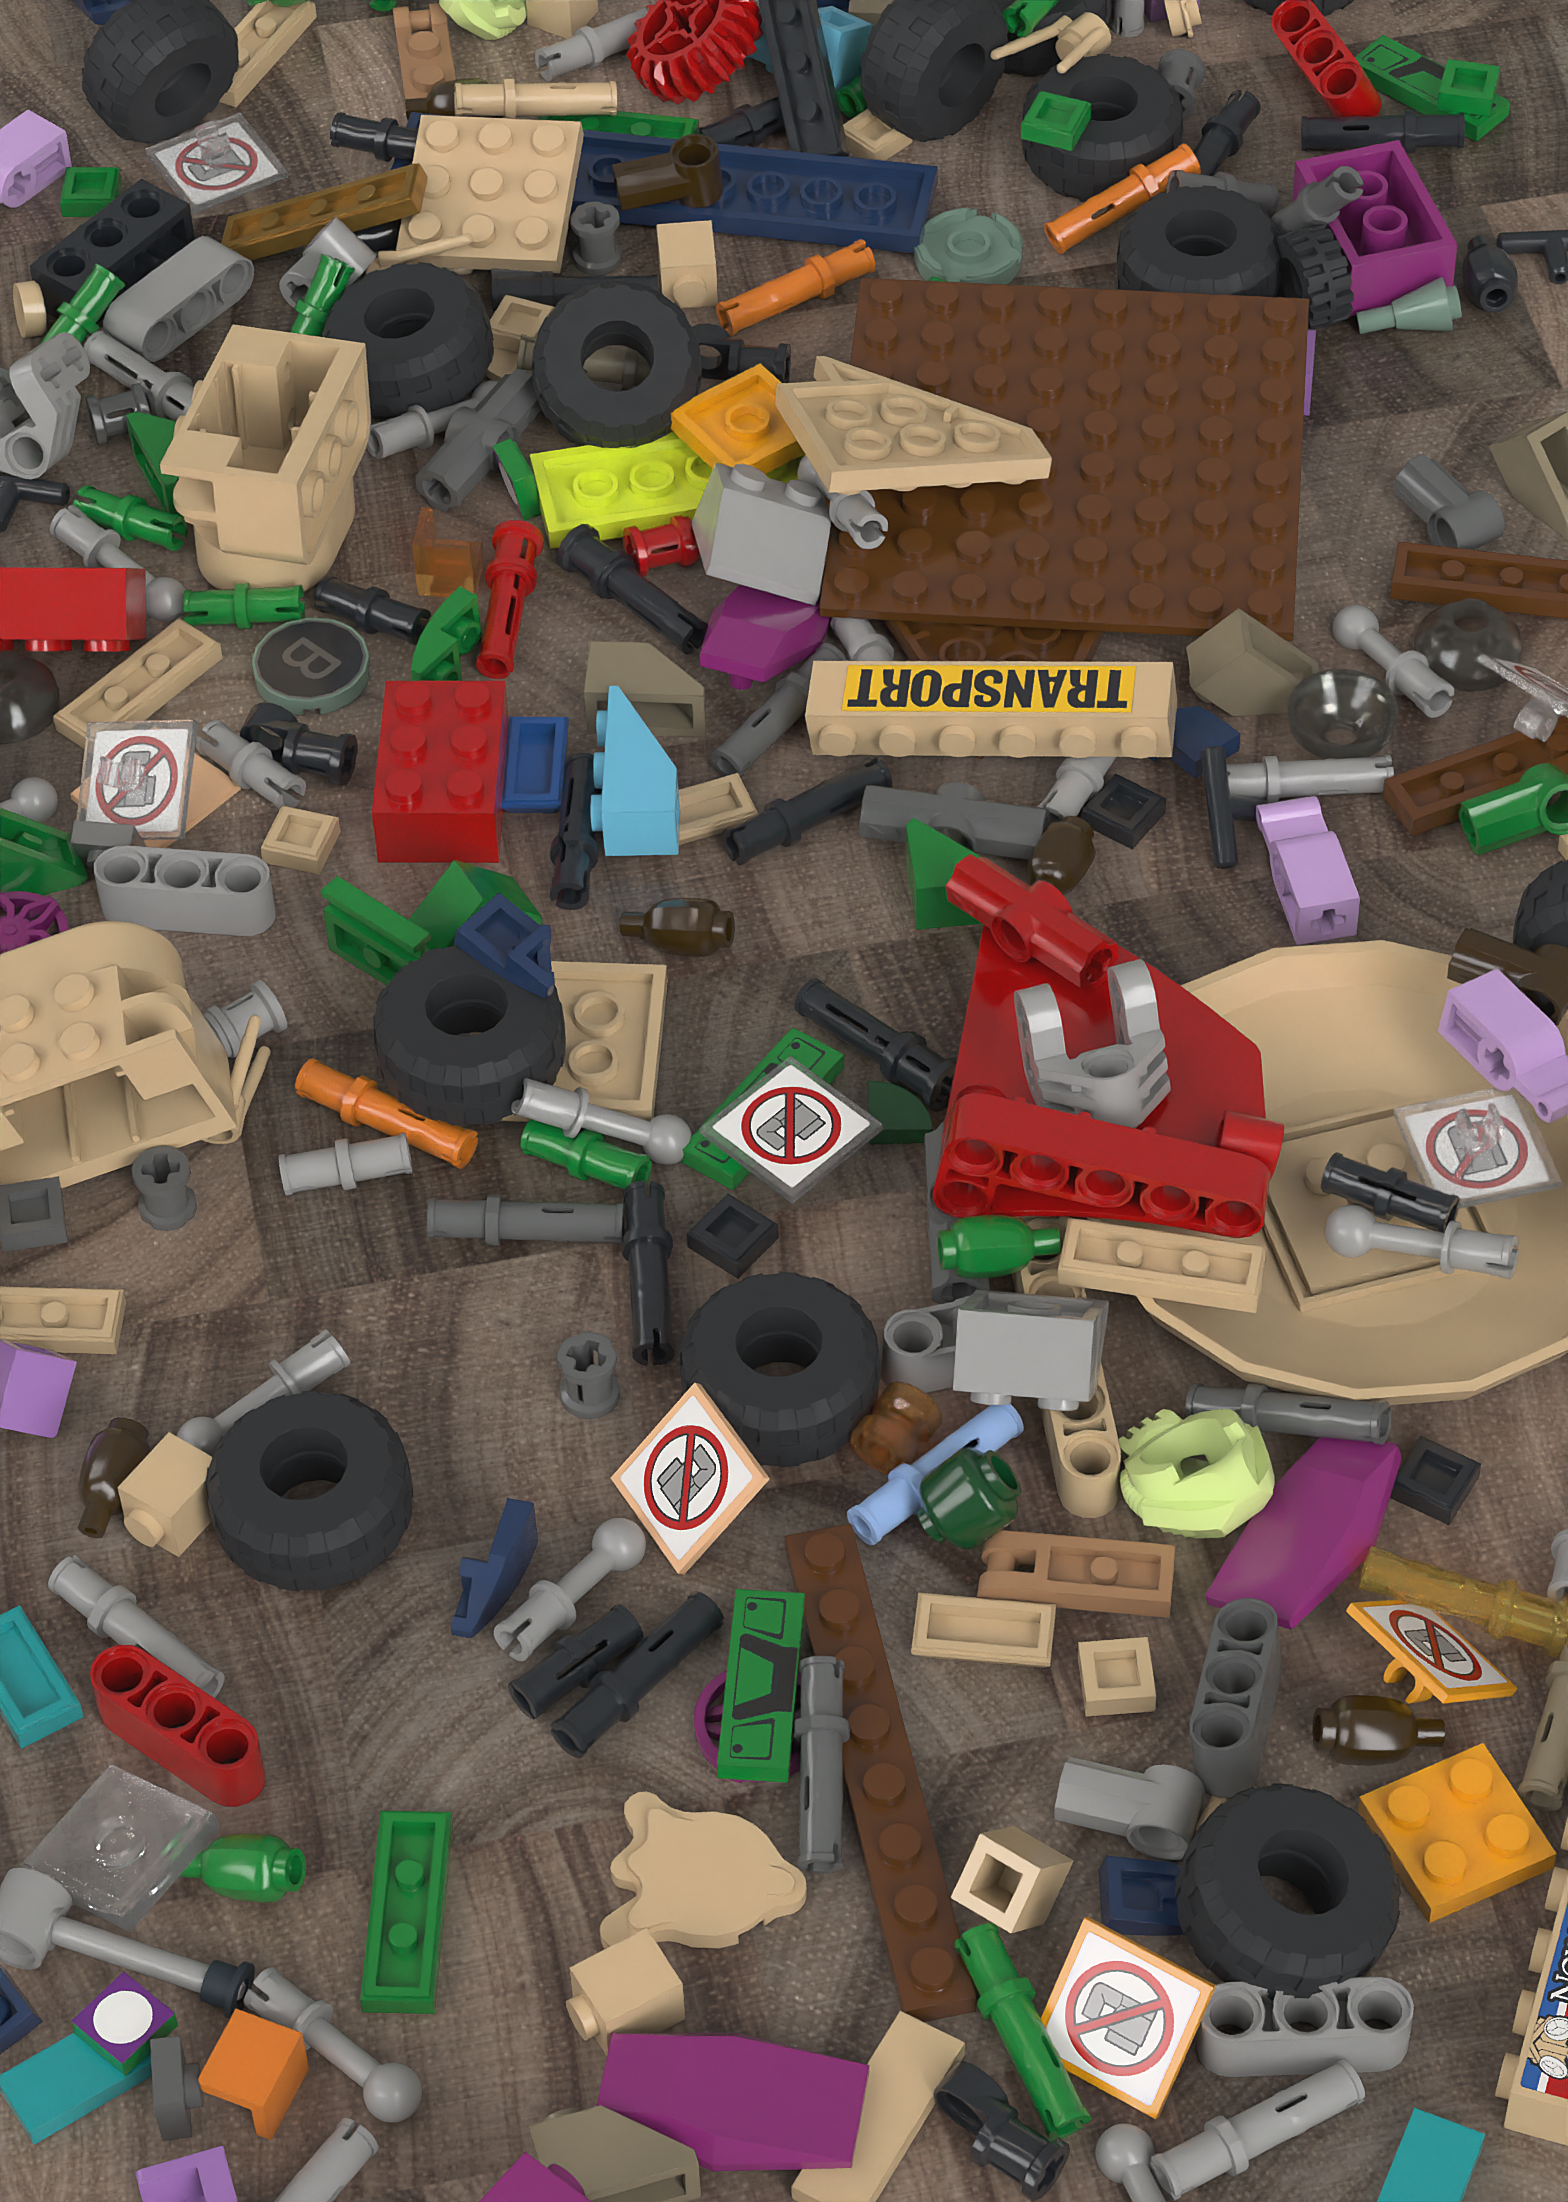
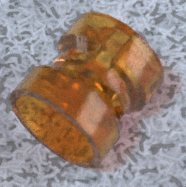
[851,1381,942,1475]

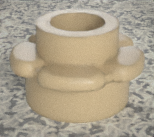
[1164,0,1202,38]

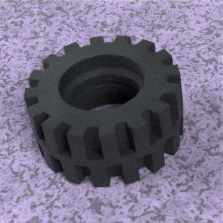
[1276,224,1354,330]

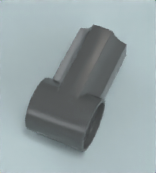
[1393,453,1505,550]

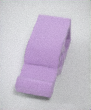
[0,110,72,208]
[1256,796,1360,945]
[1437,968,1568,1123]

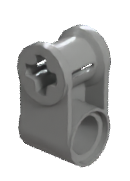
[279,217,377,308]
[881,1296,970,1397]

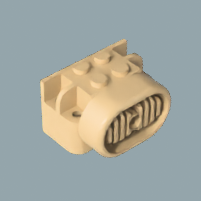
[160,325,371,592]
[0,921,237,1188]

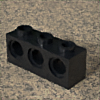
[29,179,195,324]

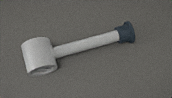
[0,1868,255,2019]

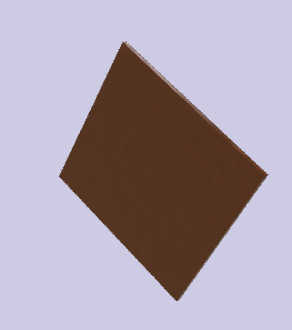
[820,278,1309,641]

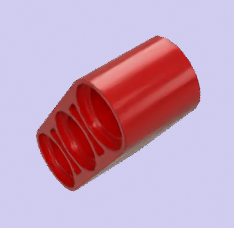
[1271,0,1382,117]
[90,1645,266,1807]

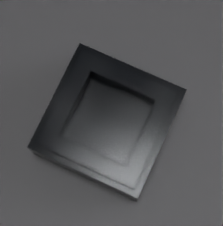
[1082,773,1166,850]
[687,1193,779,1279]
[1390,1436,1481,1525]

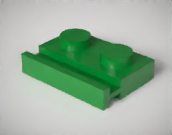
[320,876,431,986]

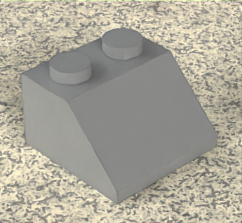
[691,463,831,605]
[953,1290,1109,1411]

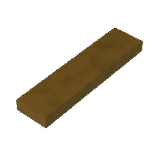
[221,163,428,261]

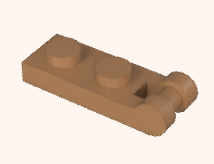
[393,3,456,107]
[977,1530,1176,1618]

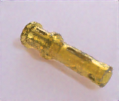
[1358,1546,1568,1658]

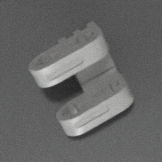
[0,332,90,479]
[1014,959,1171,1128]

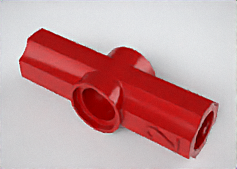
[945,854,1119,990]

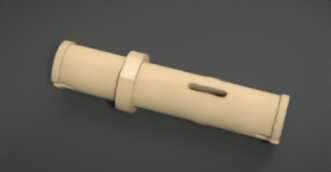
[454,78,617,119]

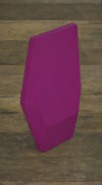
[700,572,832,690]
[1205,1437,1402,1630]
[596,2033,870,2172]

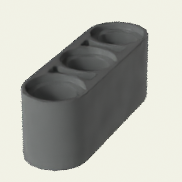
[1189,1598,1282,1798]

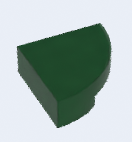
[868,1080,933,1144]

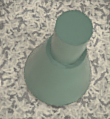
[1356,277,1462,334]

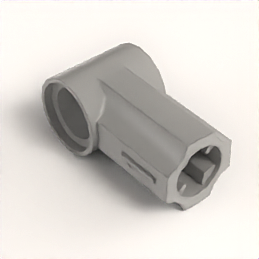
[1054,1757,1206,1861]

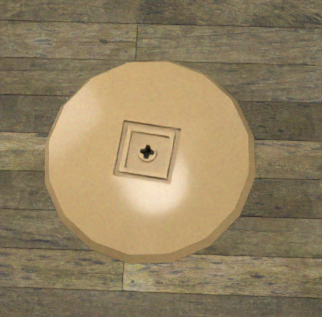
[1087,940,1568,1405]

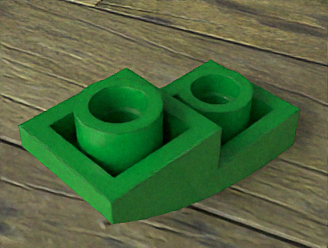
[411,586,482,681]

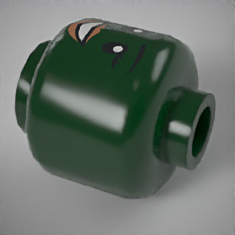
[918,1447,1022,1550]

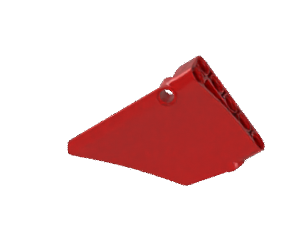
[933,924,1284,1238]

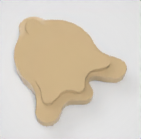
[600,1791,807,1949]

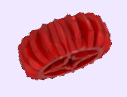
[626,0,763,105]

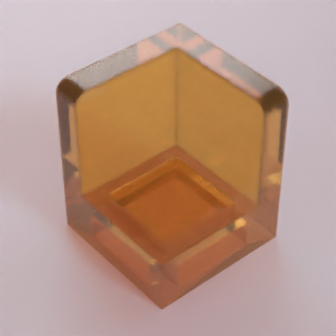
[412,507,484,597]

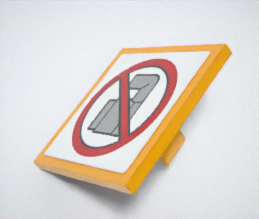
[1346,1598,1518,1704]
[1041,1917,1217,2119]

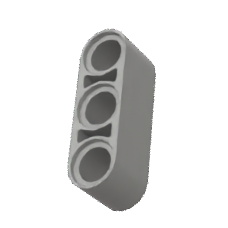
[103,236,254,362]
[94,845,276,936]
[1195,1977,1414,2077]

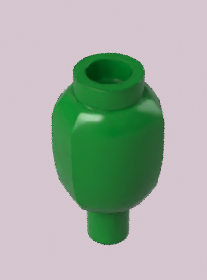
[937,1215,1061,1279]
[176,1833,306,1903]

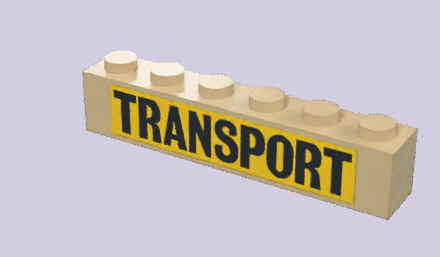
[805,661,1177,759]

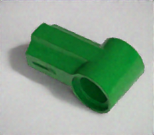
[1458,763,1568,855]

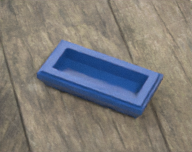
[501,716,569,813]

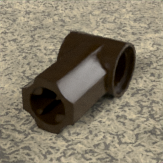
[612,134,723,211]
[1447,928,1568,1026]

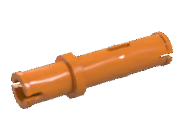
[1043,143,1201,255]
[715,239,876,336]
[295,1058,478,1169]

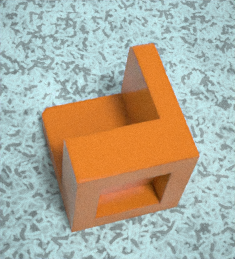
[198,2009,309,2140]

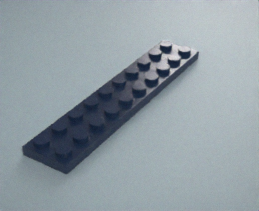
[391,112,938,253]

